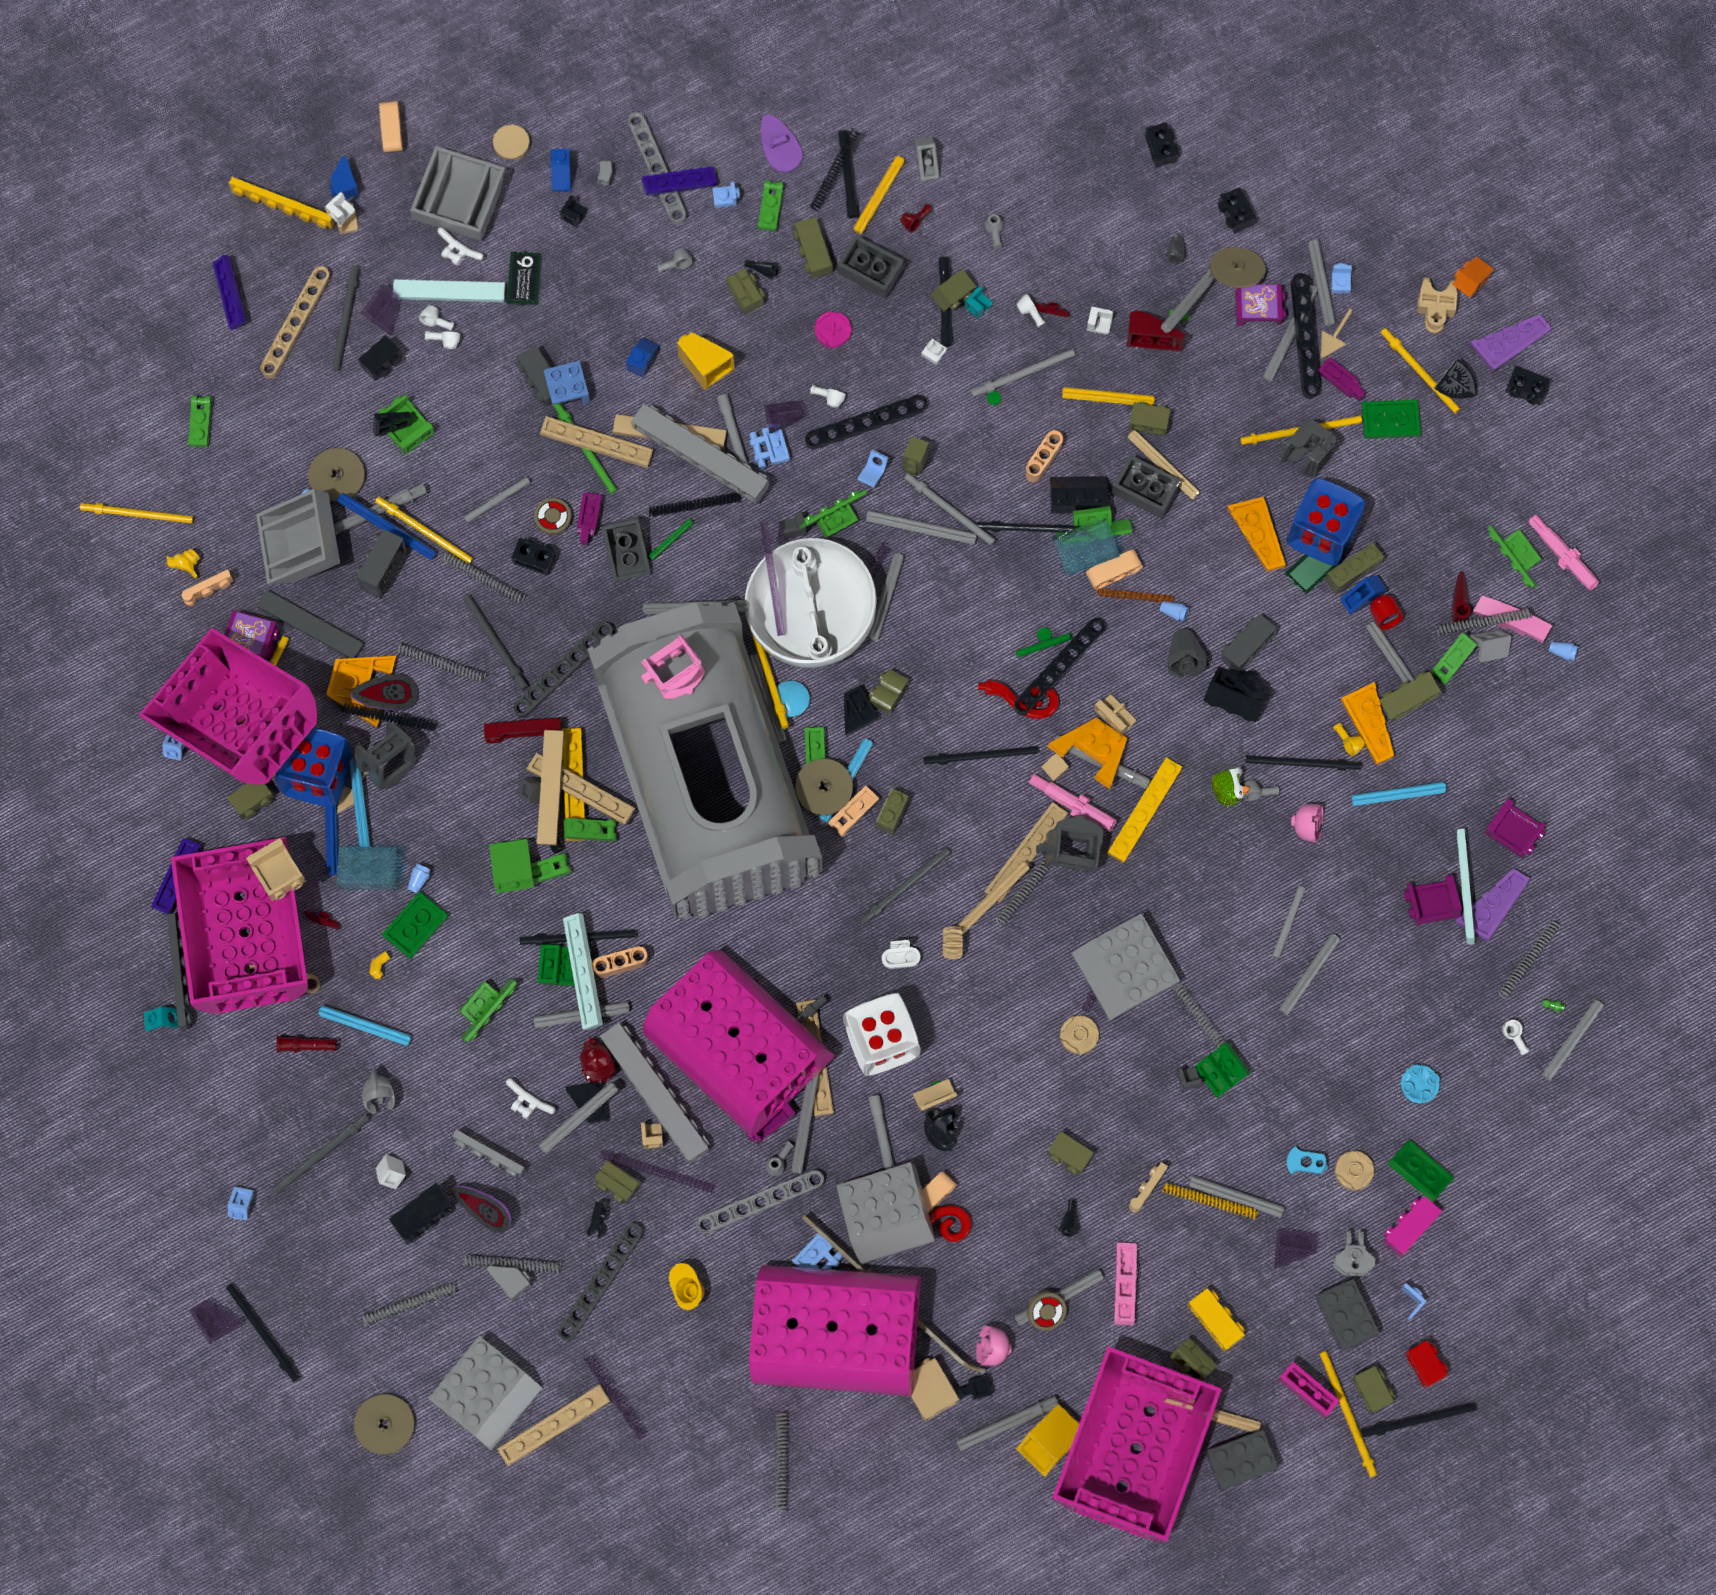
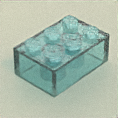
[1051,518,1120,576]
[337,847,399,891]

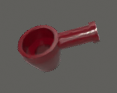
[900,204,932,233]

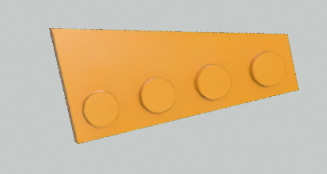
[1227,496,1286,572]

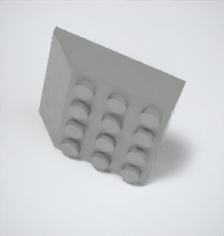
[410,146,505,241]
[256,489,340,585]
[1071,913,1180,1021]
[836,1162,936,1265]
[428,1336,543,1451]

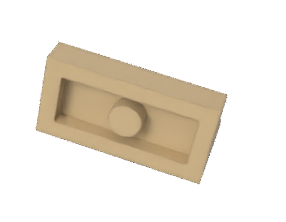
[912,1079,957,1112]

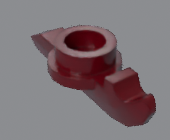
[1035,302,1070,318]
[305,911,341,930]

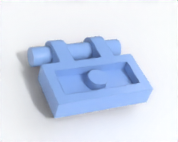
[749,424,790,469]
[792,1233,844,1270]

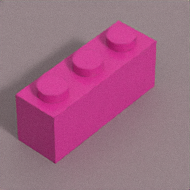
[1383,1196,1442,1257]
[1279,1362,1340,1419]

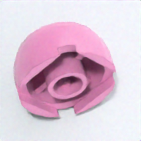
[1291,804,1324,842]
[976,1326,1012,1366]

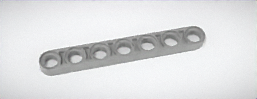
[628,112,686,225]
[697,1170,824,1235]

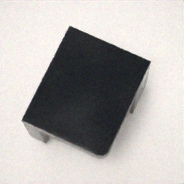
[560,195,587,228]

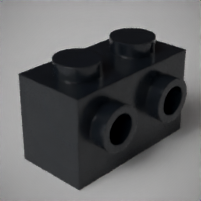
[358,335,402,381]

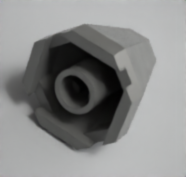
[1167,628,1207,677]

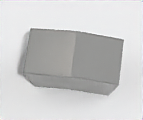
[598,161,612,186]

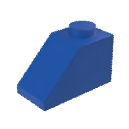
[551,149,571,192]
[329,156,359,200]
[626,338,660,378]
[1340,575,1387,614]

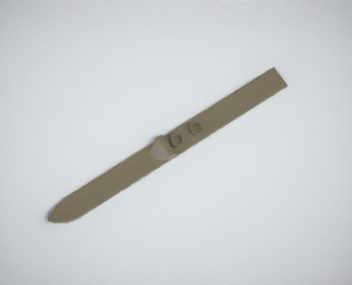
[802,1215,985,1372]

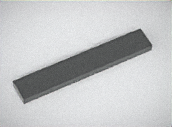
[256,590,364,658]

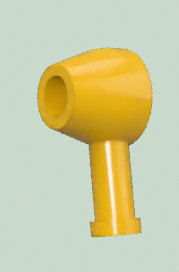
[1333,723,1365,756]

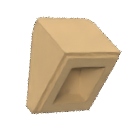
[1041,754,1069,782]

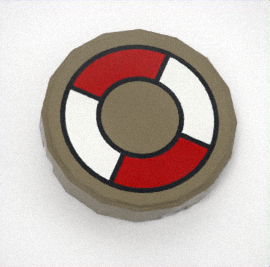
[534,498,572,535]
[1027,1291,1066,1331]

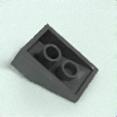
[602,516,651,582]

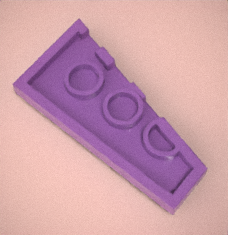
[1470,315,1552,372]
[1455,869,1530,942]

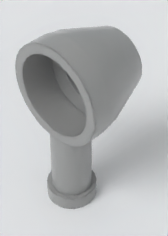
[985,214,1003,249]
[657,248,692,273]
[1244,780,1279,801]
[765,1141,795,1176]

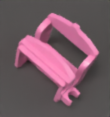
[641,634,705,699]

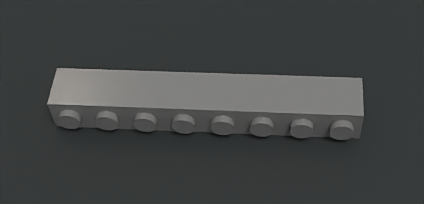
[631,404,769,505]
[600,1023,710,1165]

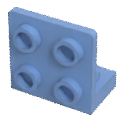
[544,361,590,404]

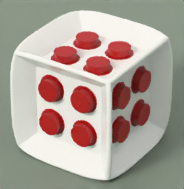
[843,993,921,1076]

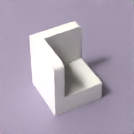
[325,192,355,225]
[1087,307,1113,335]
[376,1155,406,1189]

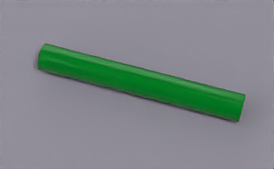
[647,519,694,561]
[1015,633,1071,658]

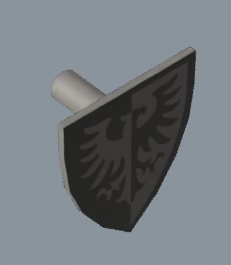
[1434,358,1477,399]

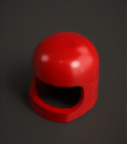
[1370,594,1403,630]

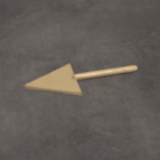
[1320,309,1352,360]
[337,771,368,814]

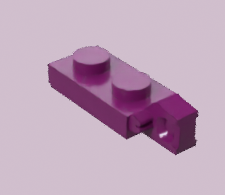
[1318,357,1365,401]
[577,492,602,545]

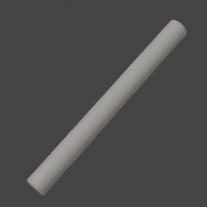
[464,477,530,523]
[1272,886,1305,959]

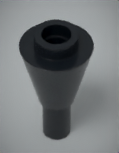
[744,260,779,280]
[1058,1200,1078,1237]

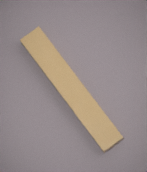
[613,414,727,450]
[540,416,653,468]
[537,730,564,845]
[527,753,635,826]
[984,802,1068,904]
[796,1000,834,1117]
[498,1384,610,1466]

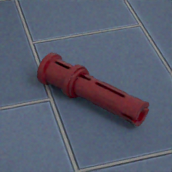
[276,1036,337,1053]

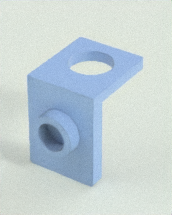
[857,450,889,487]
[1401,1283,1426,1321]

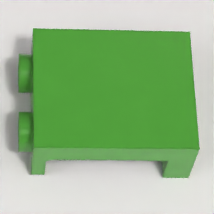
[378,394,435,455]
[489,839,534,894]

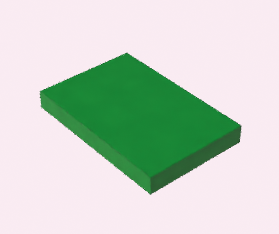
[1361,399,1421,439]
[381,891,449,960]
[1388,1139,1454,1203]

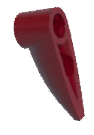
[1451,572,1471,624]

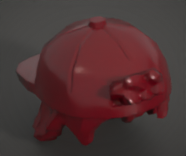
[579,1037,617,1083]

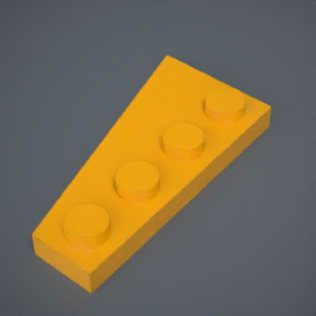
[1341,682,1394,766]

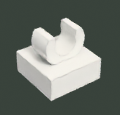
[921,339,947,365]

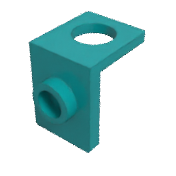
[144,1007,179,1031]

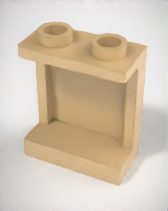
[246,838,306,901]
[911,1358,959,1422]

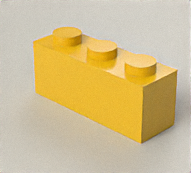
[1187,1288,1245,1353]

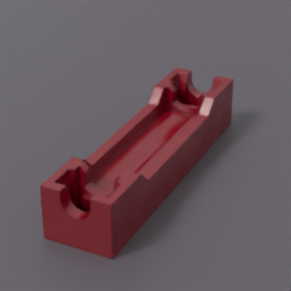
[484,718,562,744]

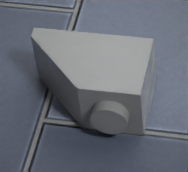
[914,136,939,181]
[486,1266,531,1302]

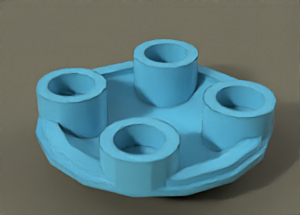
[777,681,810,718]
[1401,1065,1440,1104]

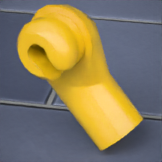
[369,951,390,979]

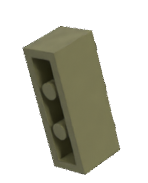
[792,217,833,279]
[1325,543,1384,595]
[1380,671,1443,722]

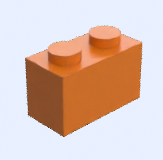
[1453,256,1494,298]

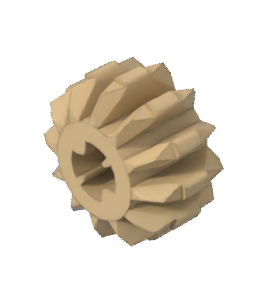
[943,926,963,959]

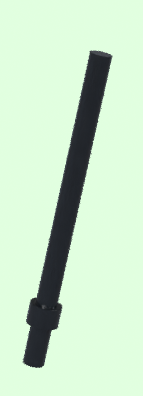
[977,521,1090,534]
[923,746,1038,765]
[1245,755,1361,771]
[519,930,636,946]
[226,1284,300,1383]
[1359,1403,1476,1438]

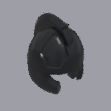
[924,1107,959,1151]

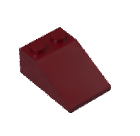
[1126,311,1185,352]

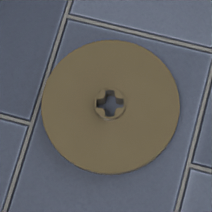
[1210,247,1265,288]
[308,448,365,502]
[795,759,853,816]
[354,1394,414,1455]

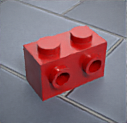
[1404,1340,1448,1389]

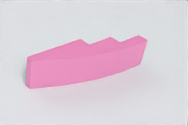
[1473,595,1552,643]
[1114,1243,1137,1325]

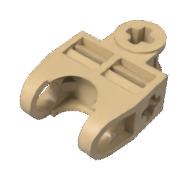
[1417,277,1457,333]

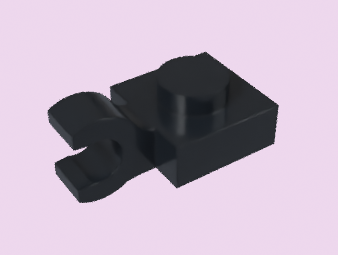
[587,1202,607,1239]
[956,1375,993,1401]

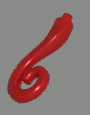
[978,679,1059,719]
[929,1205,972,1242]

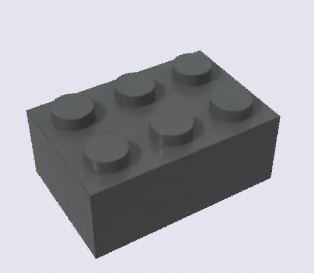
[837,235,904,298]
[1112,455,1180,519]
[356,529,407,599]
[1315,1279,1379,1353]
[1206,1430,1278,1491]

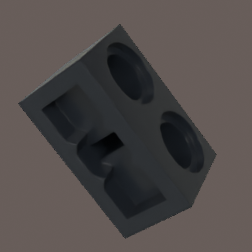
[1144,122,1179,168]
[1218,187,1256,233]
[1505,366,1550,405]
[511,537,556,576]

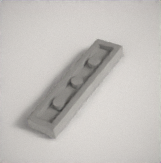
[452,1130,525,1178]

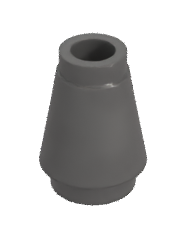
[1166,235,1184,263]

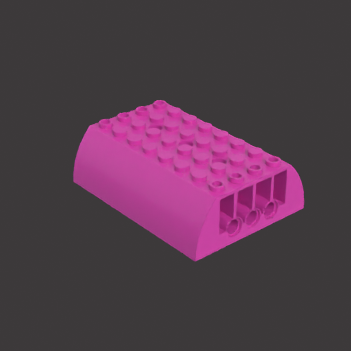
[138,628,317,785]
[171,837,308,1014]
[643,950,835,1138]
[749,1265,921,1396]
[1052,1346,1222,1542]

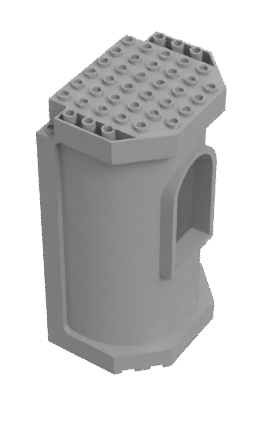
[588,602,822,920]

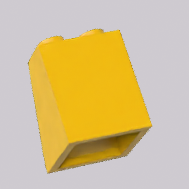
[677,332,735,390]
[1016,1404,1079,1477]

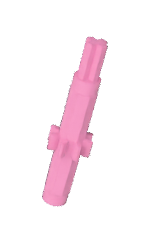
[1528,515,1599,591]
[1029,774,1117,832]

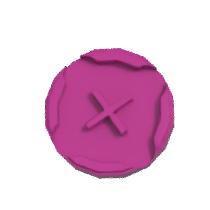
[815,312,851,348]

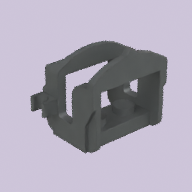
[1277,419,1336,478]
[355,722,415,790]
[1036,815,1103,874]

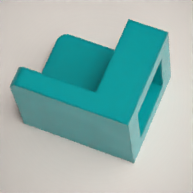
[965,286,993,319]

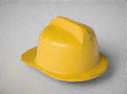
[669,1263,705,1310]

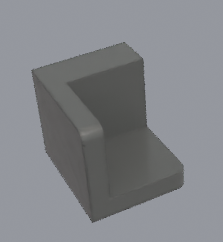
[780,511,806,540]
[519,777,541,803]
[1176,1067,1202,1092]

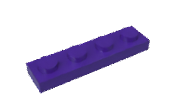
[641,166,717,196]
[212,255,246,330]
[151,838,202,914]

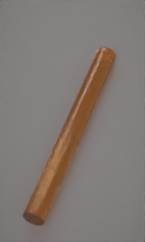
[1097,588,1173,602]

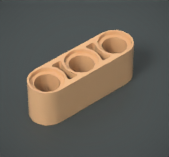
[379,101,403,153]
[1026,431,1063,482]
[1086,550,1143,590]
[592,946,648,978]
[922,1171,957,1214]

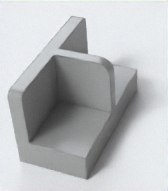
[1470,629,1511,662]

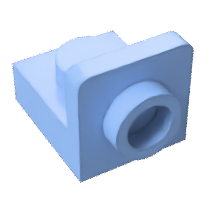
[713,182,740,208]
[1331,263,1352,293]
[162,735,184,760]
[227,1186,254,1220]

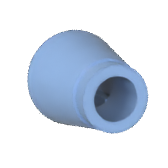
[1160,601,1189,622]
[1549,641,1579,661]
[407,864,431,893]

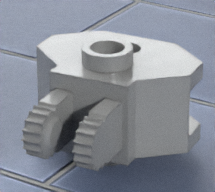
[1333,1231,1375,1277]

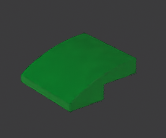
[537,945,575,987]
[1194,1042,1250,1098]

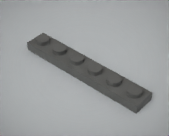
[167,913,192,1031]

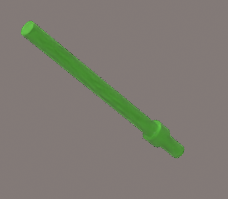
[552,403,617,494]

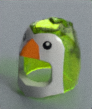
[1211,766,1250,806]

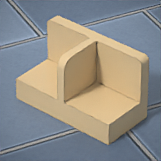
[1094,695,1136,735]

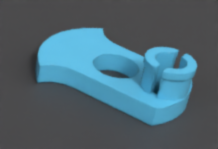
[1287,1146,1328,1175]

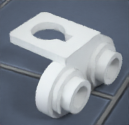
[882,940,920,969]

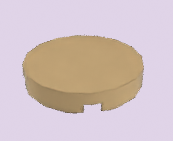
[493,125,530,160]
[1060,1016,1099,1055]
[1335,1151,1374,1191]

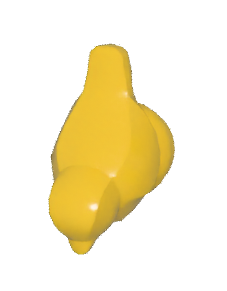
[166,548,200,579]

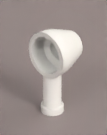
[1016,294,1046,328]
[419,305,454,331]
[425,331,461,349]
[810,385,846,408]
[1501,1020,1529,1055]

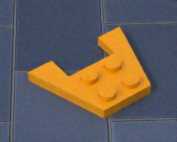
[326,656,396,728]
[1048,718,1127,789]

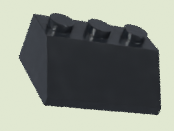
[1050,476,1108,513]
[1203,666,1271,723]
[389,1183,454,1244]

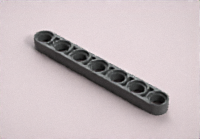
[513,622,613,718]
[558,1223,642,1341]

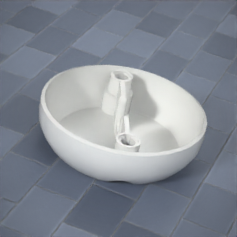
[745,538,877,668]

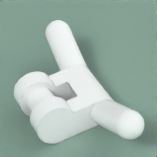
[437,227,483,266]
[506,1078,555,1120]

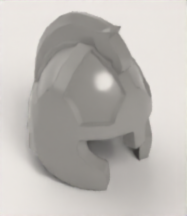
[362,1068,395,1113]

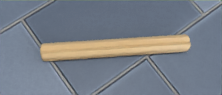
[1128,430,1200,499]
[956,861,1029,934]
[1164,1398,1261,1433]

